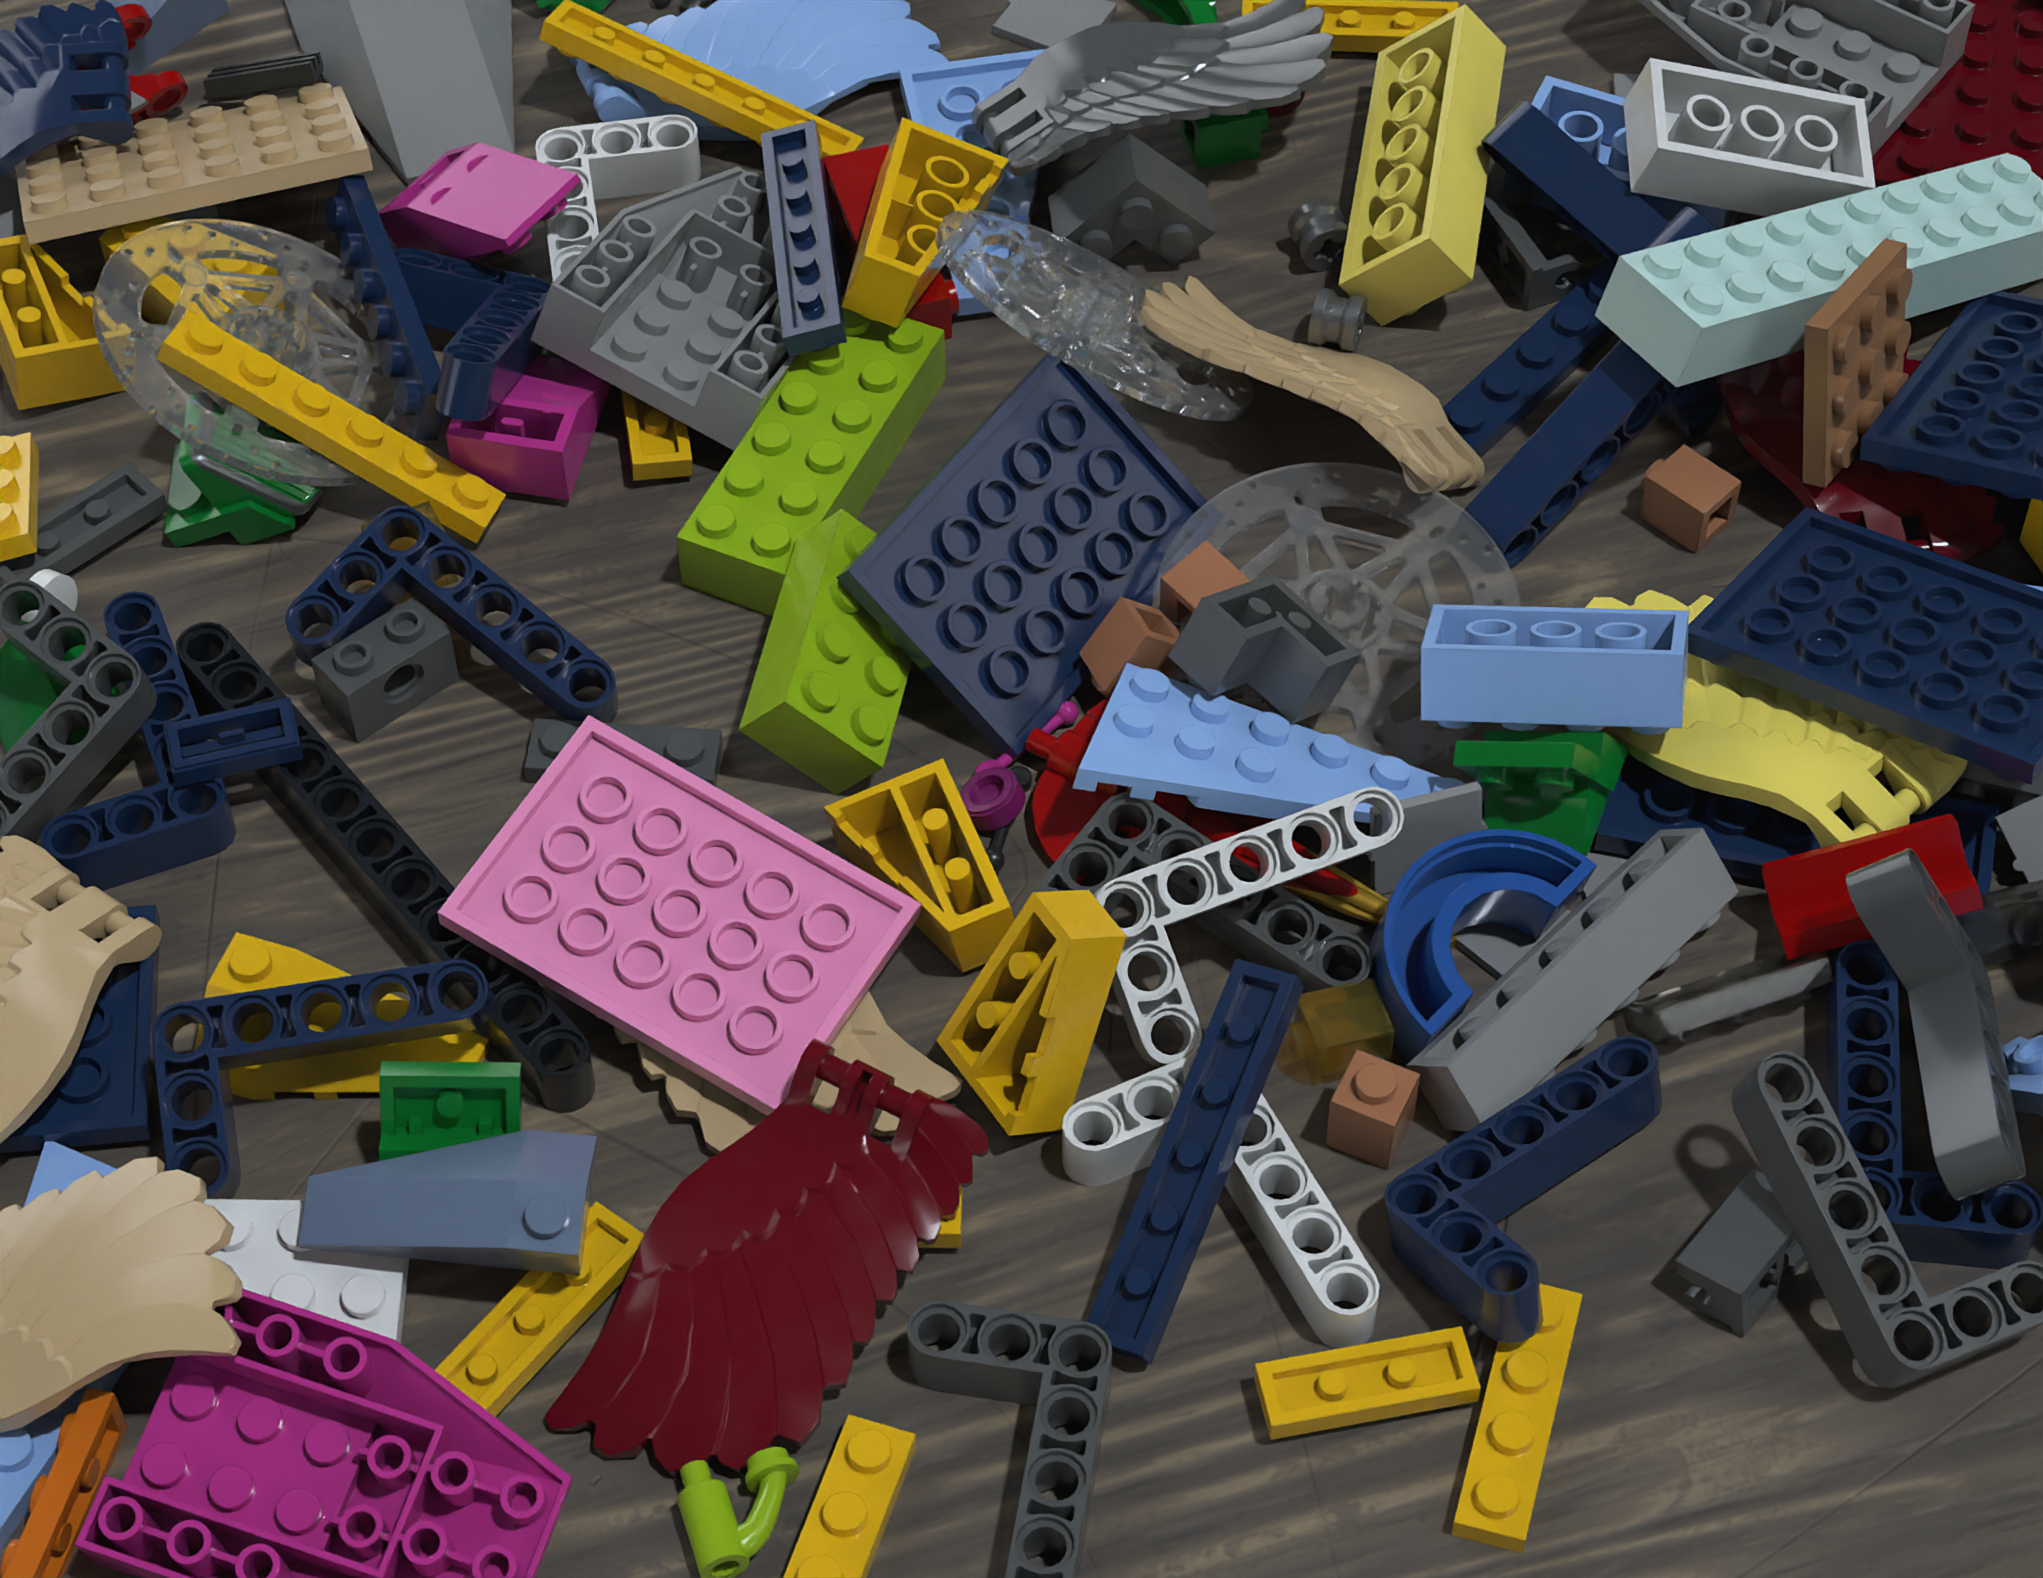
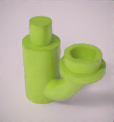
[677,1447,800,1578]

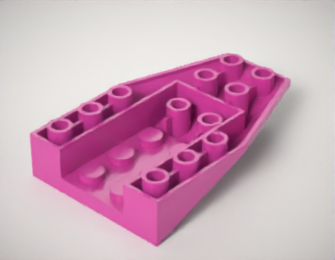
[75,1288,574,1578]

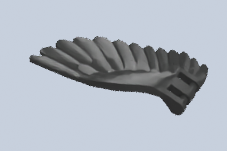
[972,0,1334,176]

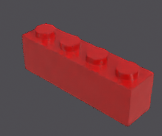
[823,144,959,340]

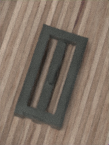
[203,51,324,101]

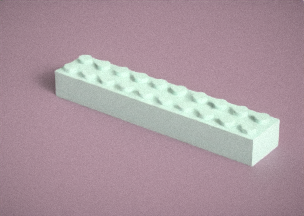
[1595,153,2043,388]

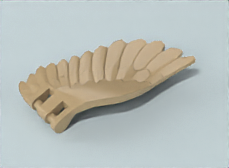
[1139,276,1485,494]

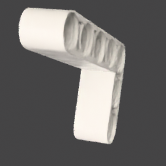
[535,115,701,282]
[1093,787,1404,1067]
[1062,1052,1380,1349]

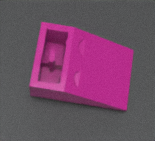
[378,142,581,262]
[446,355,612,501]

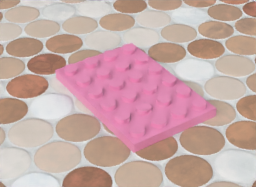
[438,715,921,1116]

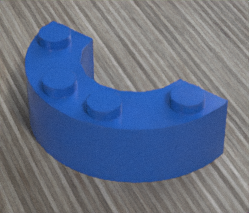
[1369,829,1597,1062]

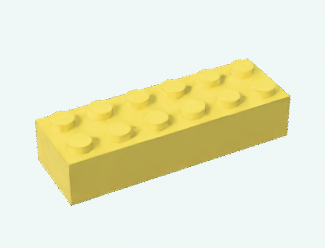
[1338,4,1506,326]

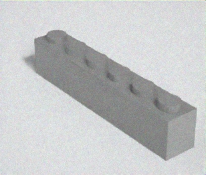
[1406,828,1739,1131]

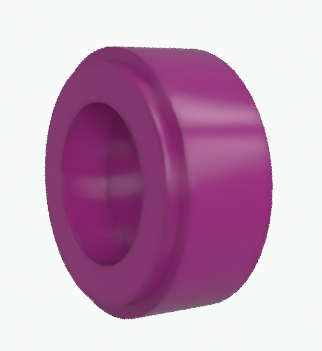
[960,767,1026,831]

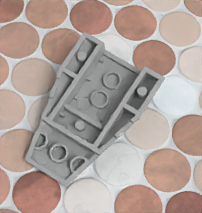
[283,0,515,186]

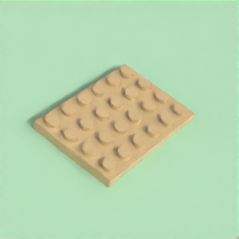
[15,83,373,245]

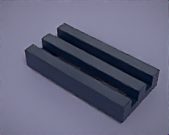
[163,697,304,787]

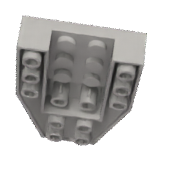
[1638,0,1975,157]
[531,166,836,450]

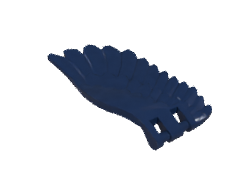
[0,0,134,178]

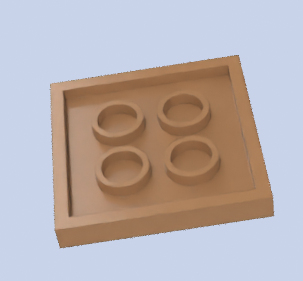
[1803,239,1913,488]

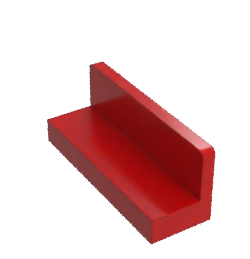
[1761,814,1984,960]

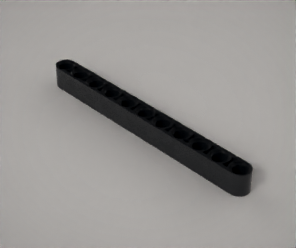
[176,622,595,1113]

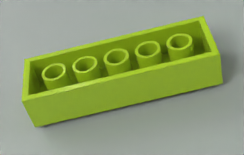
[676,296,946,617]

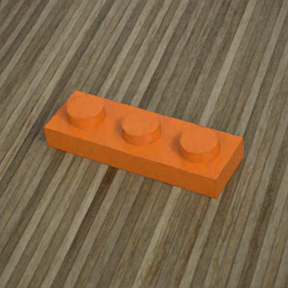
[0,1387,128,1578]

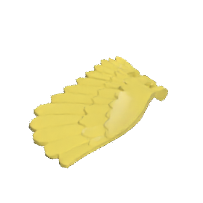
[1585,590,1968,848]

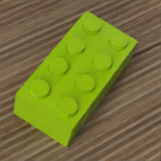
[739,509,912,795]

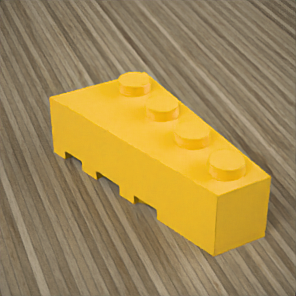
[841,117,1009,328]

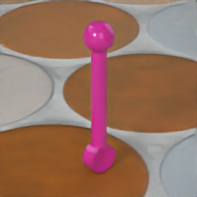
[975,701,1079,774]

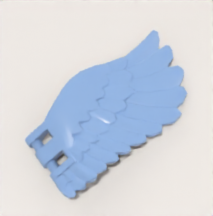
[568,0,949,141]

